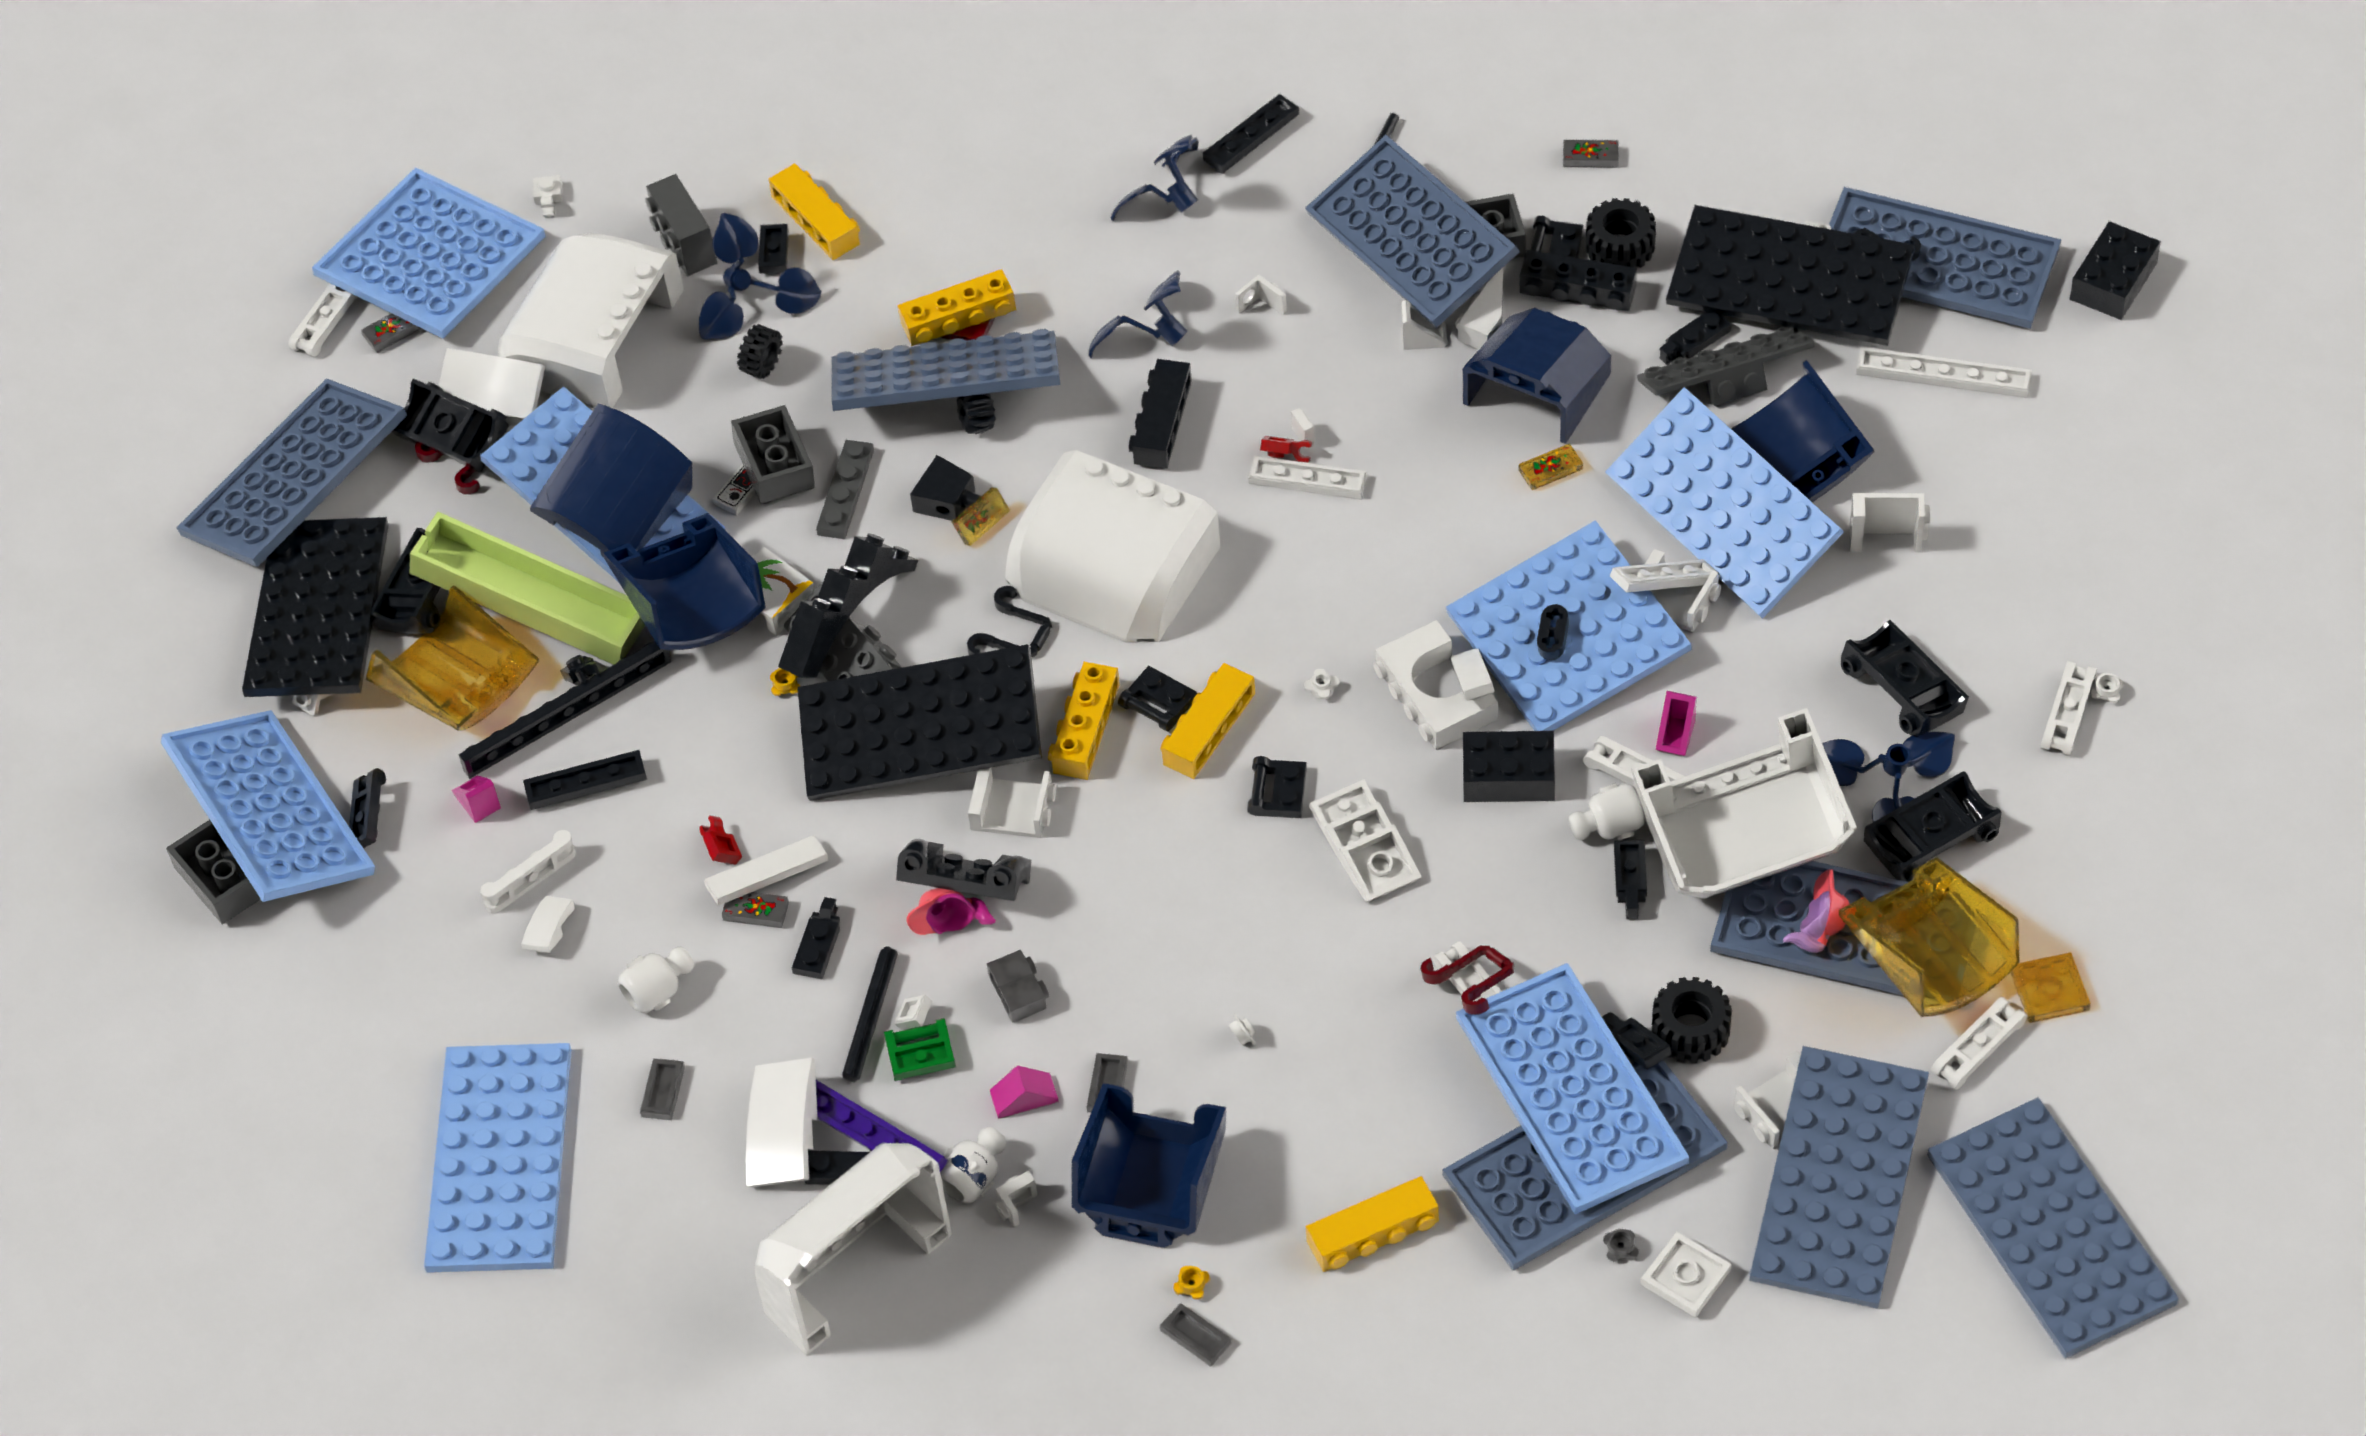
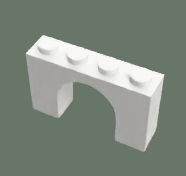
[1373,620,1498,750]

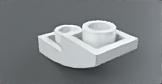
[521,896,575,953]

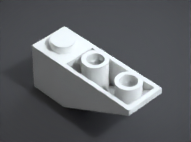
[1456,268,1504,350]

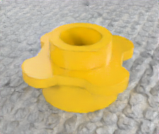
[770,668,800,696]
[1173,1266,1210,1300]

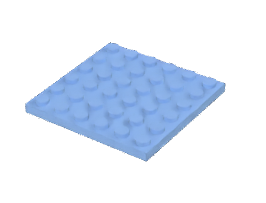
[312,168,545,339]
[1446,520,1692,731]

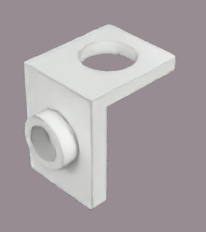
[1235,275,1287,315]

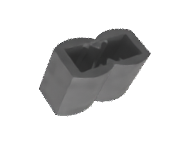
[986,949,1049,1023]

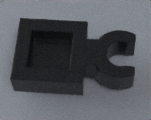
[560,655,600,683]

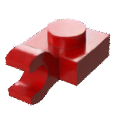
[1260,436,1312,463]
[699,815,742,865]

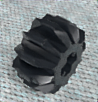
[956,393,996,434]

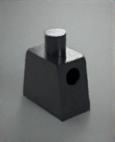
[910,455,984,521]

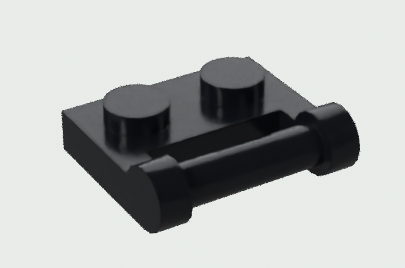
[1530,216,1584,258]
[1118,665,1197,732]
[1247,756,1307,818]

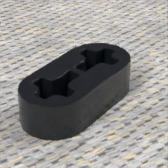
[1537,604,1569,660]

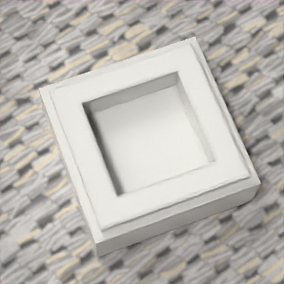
[1291,408,1315,449]
[894,994,933,1030]

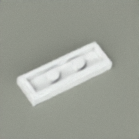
[1450,648,1495,701]

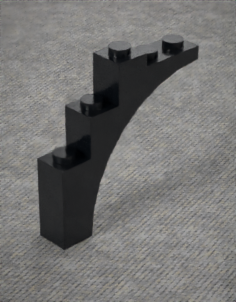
[778,533,918,678]

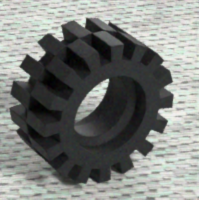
[737,324,783,379]

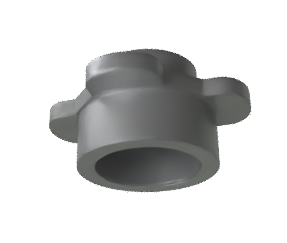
[1603,1229,1639,1262]

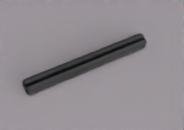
[842,946,898,1082]

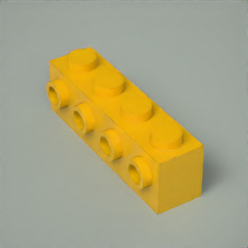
[897,269,1016,346]
[1048,661,1120,780]

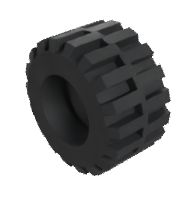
[1586,198,1656,268]
[1651,977,1732,1064]

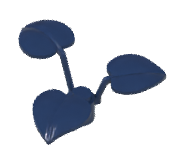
[1111,134,1199,221]
[698,213,821,340]
[1088,270,1188,359]
[1822,732,1955,822]

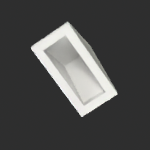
[1402,300,1447,350]

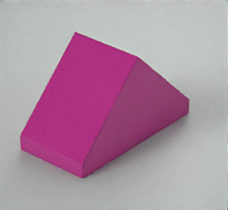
[1655,691,1697,756]
[452,775,501,823]
[990,1065,1059,1119]

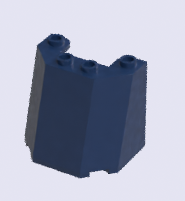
[1463,308,1611,444]
[1071,1083,1226,1248]

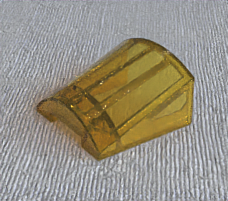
[366,585,539,731]
[1839,857,2020,1017]

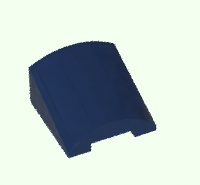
[1731,360,1875,502]
[530,404,692,557]
[603,513,766,650]

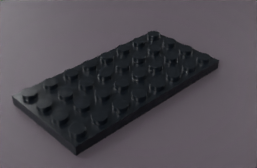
[1666,205,1915,346]
[242,517,389,697]
[797,644,1042,801]

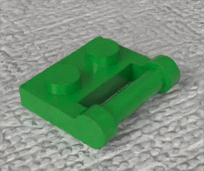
[884,1018,956,1081]

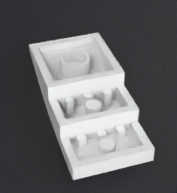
[439,348,545,419]
[1309,779,1422,903]
[746,1058,817,1187]

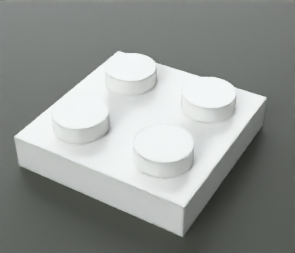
[1641,1231,1732,1318]

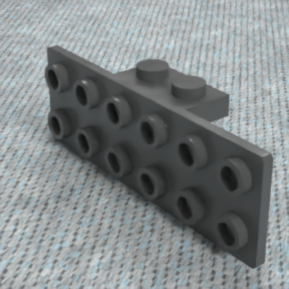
[1637,326,1815,406]
[784,584,902,681]

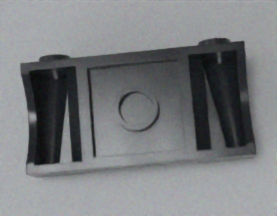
[391,378,509,472]
[371,528,441,634]
[1841,620,1969,737]
[1864,771,2002,884]
[896,839,1032,901]

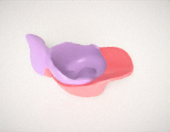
[1783,869,1850,953]

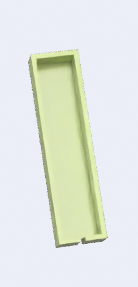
[410,511,645,664]

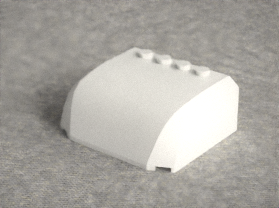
[498,233,684,408]
[1005,450,1220,643]
[1632,708,1857,899]
[755,1143,952,1356]

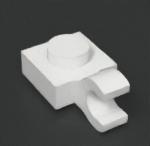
[533,175,562,218]

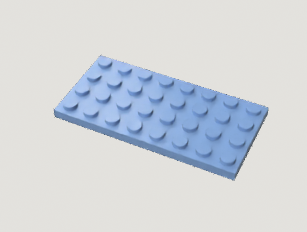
[481,386,725,581]
[1605,387,1844,619]
[161,710,375,902]
[1456,963,1689,1215]
[424,1043,571,1273]

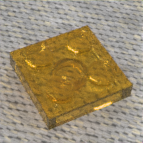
[2010,952,2091,1023]

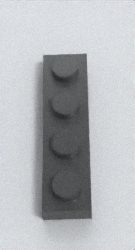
[816,440,874,539]

